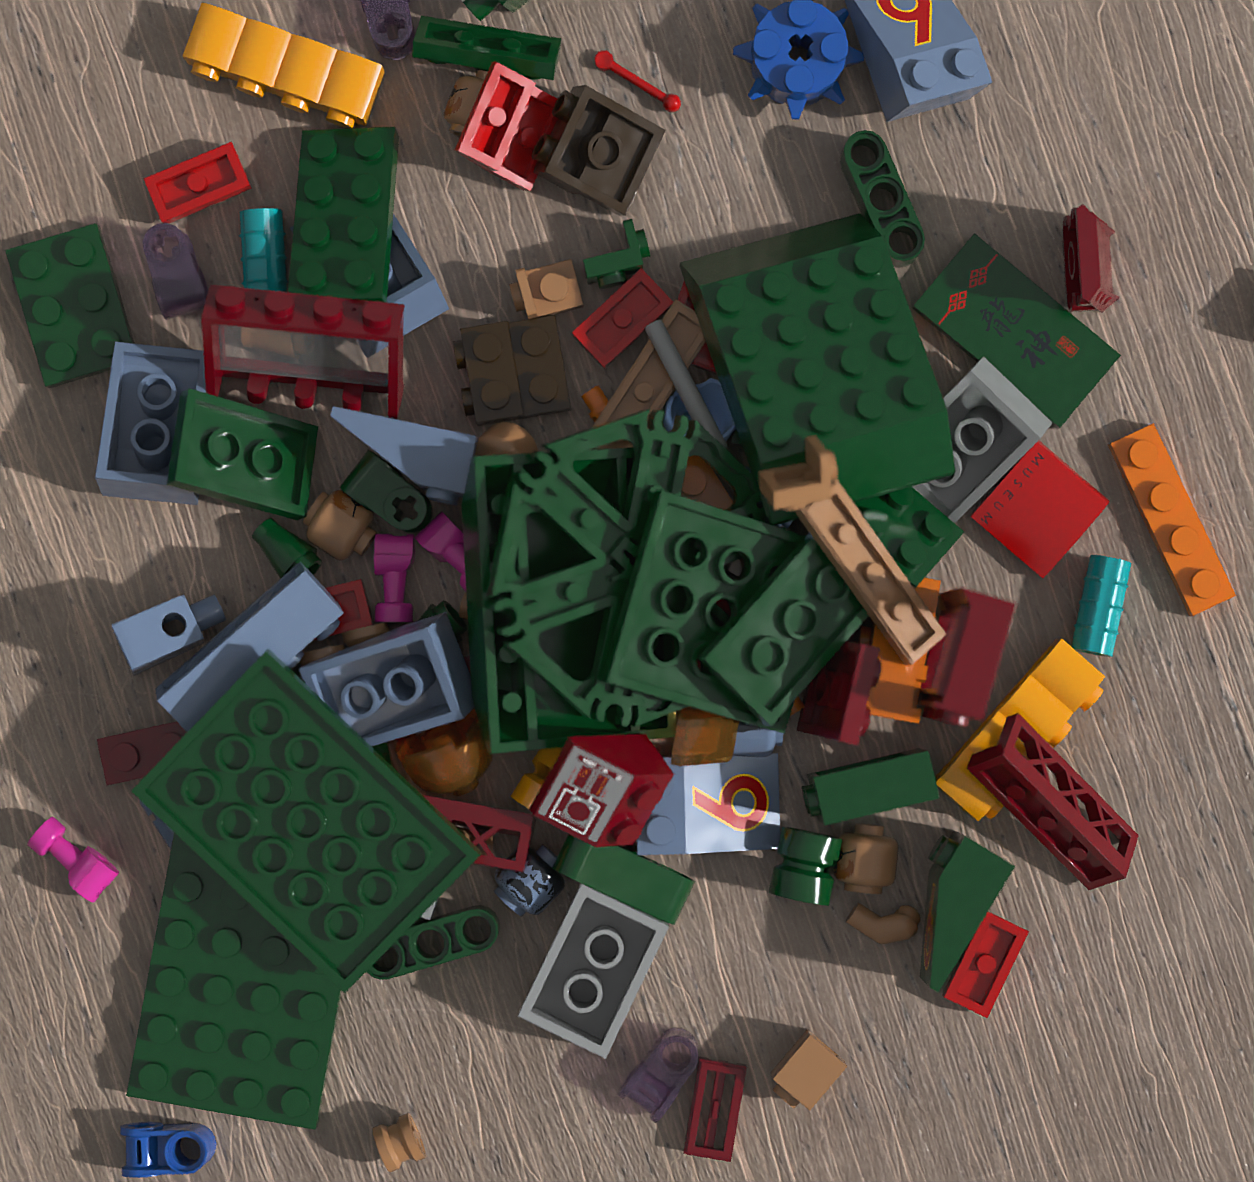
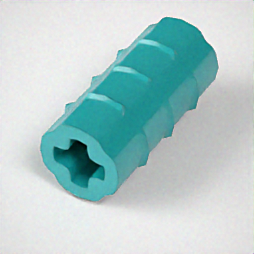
[239,208,289,292]
[1071,555,1131,657]

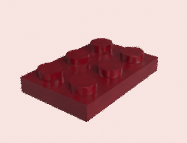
[796,642,882,745]

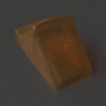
[670,706,739,766]

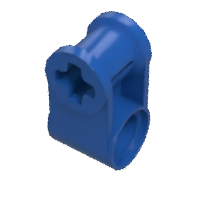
[120,1122,216,1178]

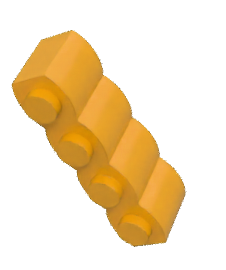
[182,3,385,129]
[935,638,1105,821]

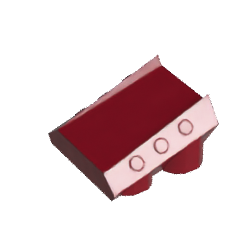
[1062,204,1120,313]

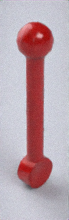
[595,50,681,112]

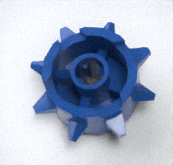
[733,0,864,120]

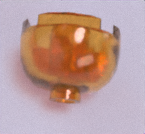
[395,708,494,796]

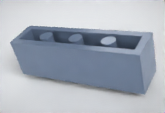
[155,561,343,732]

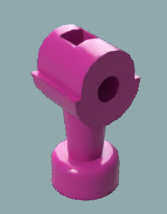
[414,511,466,592]
[374,534,415,622]
[27,816,119,903]

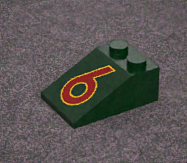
[920,830,1015,993]

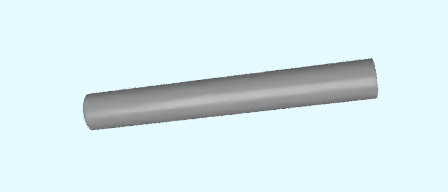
[644,319,728,448]

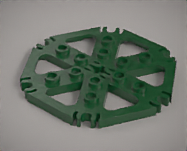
[487,409,786,727]

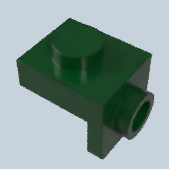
[583,219,650,289]

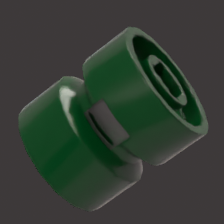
[768,826,842,906]

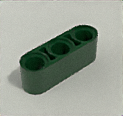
[840,130,925,268]
[552,834,695,925]
[366,905,500,980]

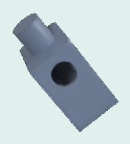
[111,594,226,676]

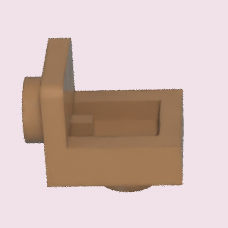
[758,436,837,511]

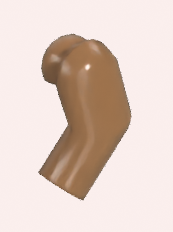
[846,902,920,944]

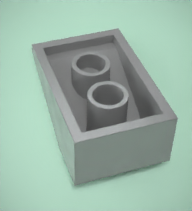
[912,356,1052,523]

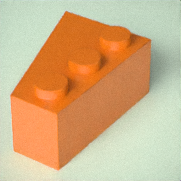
[857,578,941,724]

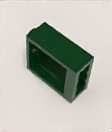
[801,748,940,825]

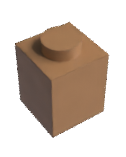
[770,1029,847,1111]

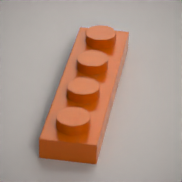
[1108,423,1236,616]

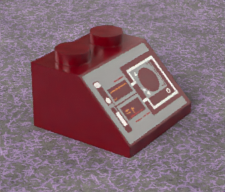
[529,734,674,847]

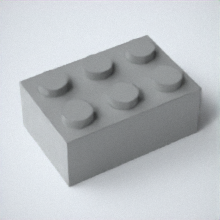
[518,883,669,1059]

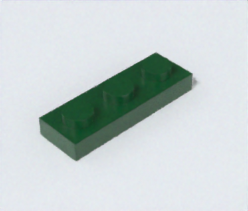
[412,16,562,80]

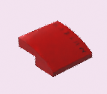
[454,62,558,191]
[970,441,1110,579]

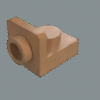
[509,259,584,319]

